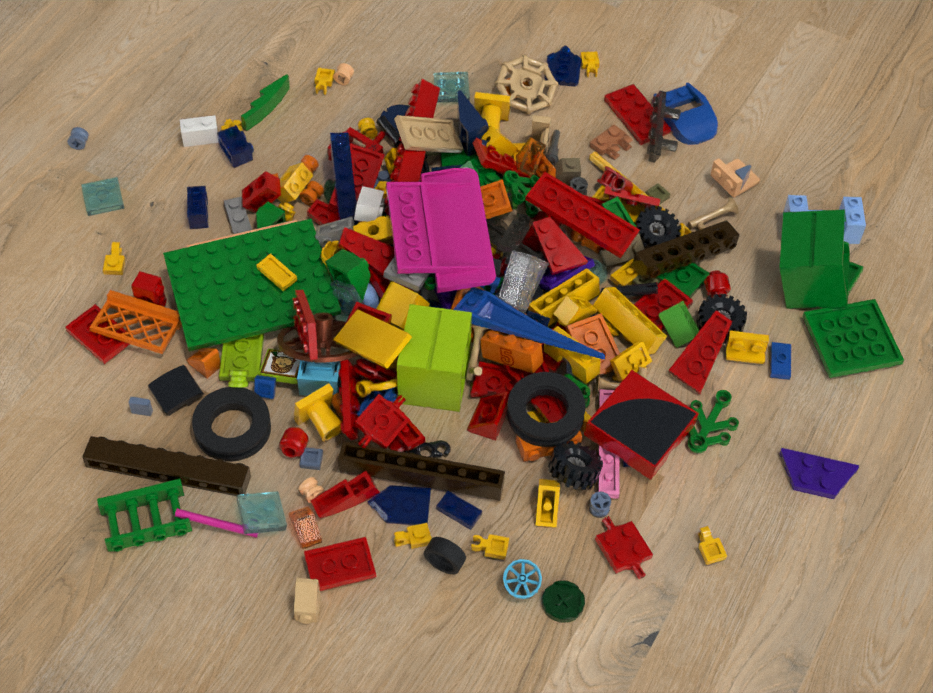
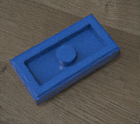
[770,342,791,380]

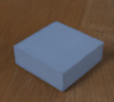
[128,397,153,416]
[299,447,323,470]

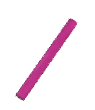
[175,508,259,538]

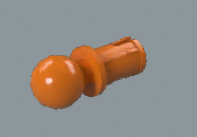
[571,230,602,253]

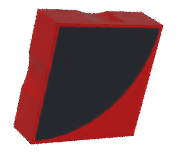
[584,370,699,480]

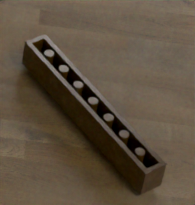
[82,436,251,498]
[338,441,505,501]

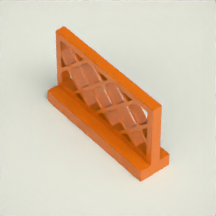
[90,290,182,354]

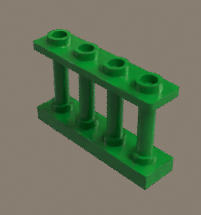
[97,479,192,552]

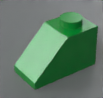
[256,201,286,229]

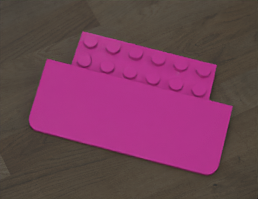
[386,168,496,293]

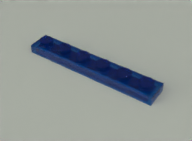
[330,133,359,226]

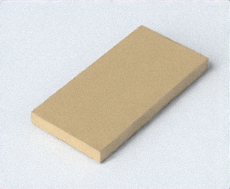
[394,115,464,153]

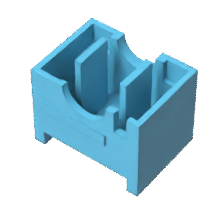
[297,360,341,396]

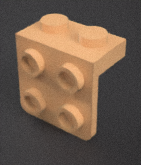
[711,158,760,198]

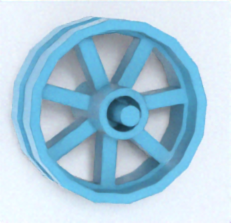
[503,559,542,599]

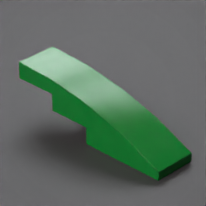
[241,74,290,131]

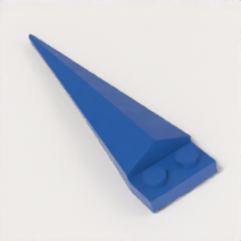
[453,287,605,359]

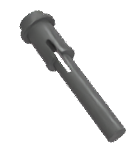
[546,130,560,166]

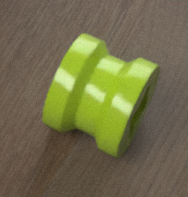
[228,370,249,387]

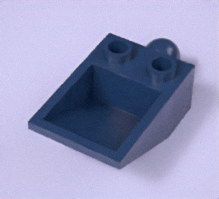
[457,90,488,156]

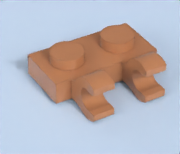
[590,125,633,160]

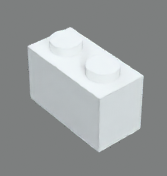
[180,115,219,147]
[354,186,385,222]

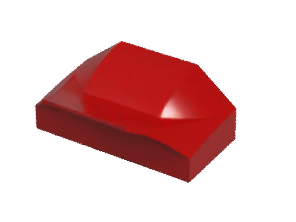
[388,411,426,452]

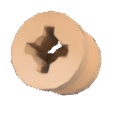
[333,63,354,85]
[298,477,325,504]

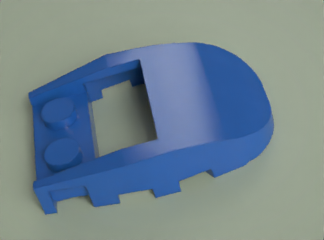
[652,82,718,145]

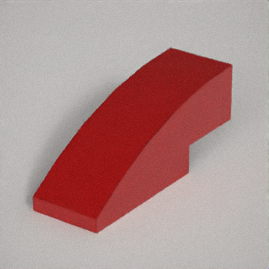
[311,471,380,519]

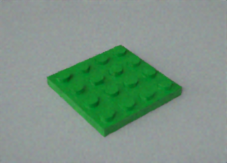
[802,299,904,378]

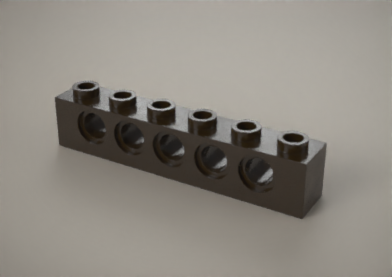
[632,220,740,281]

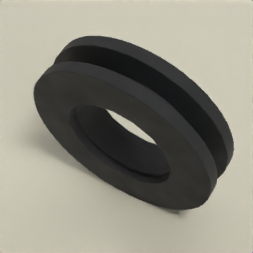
[507,372,585,447]
[192,387,271,462]

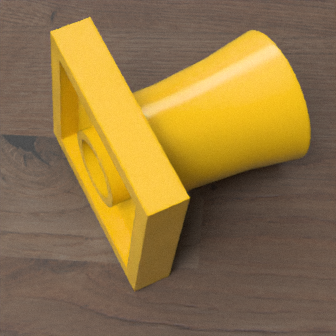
[474,92,510,140]
[294,383,342,442]

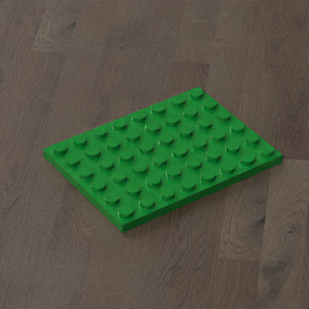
[163,219,341,352]

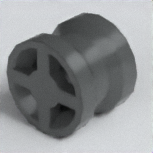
[570,177,588,195]

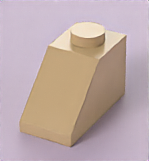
[294,578,321,624]

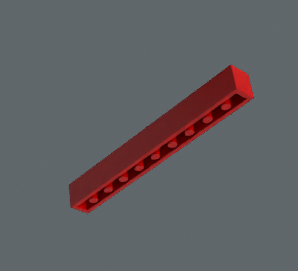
[384,79,440,215]

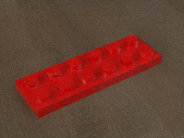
[525,172,640,259]

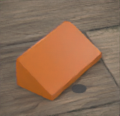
[531,152,556,177]

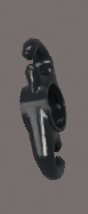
[403,440,451,458]

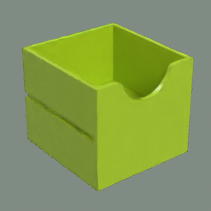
[397,304,472,412]

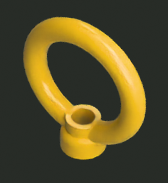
[356,375,397,397]

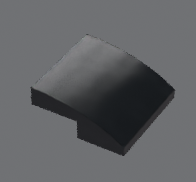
[148,365,204,416]

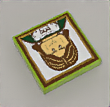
[259,349,300,384]

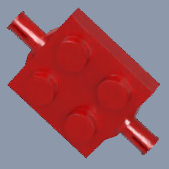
[353,394,410,449]
[595,516,653,579]

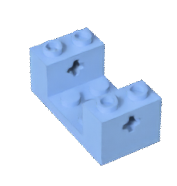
[783,195,866,244]

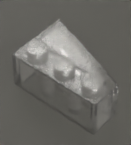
[499,250,549,314]

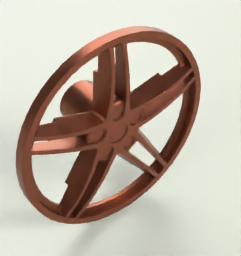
[277,313,358,363]

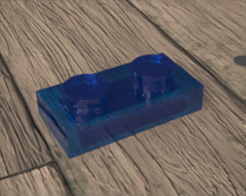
[436,491,483,530]

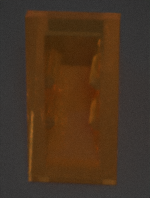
[515,137,546,177]
[289,506,322,550]

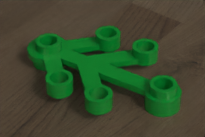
[503,170,539,218]
[688,390,739,453]

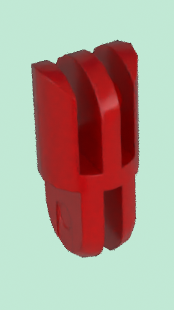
[353,358,397,383]

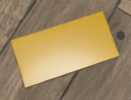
[333,309,412,369]

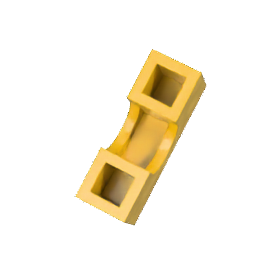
[544,326,600,384]

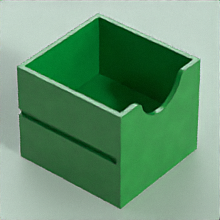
[779,209,850,309]

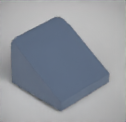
[735,165,751,191]

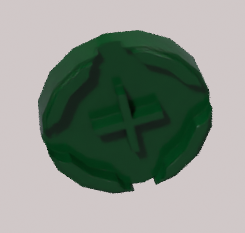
[542,581,585,623]

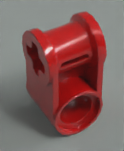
[597,166,633,192]

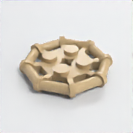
[494,54,558,114]

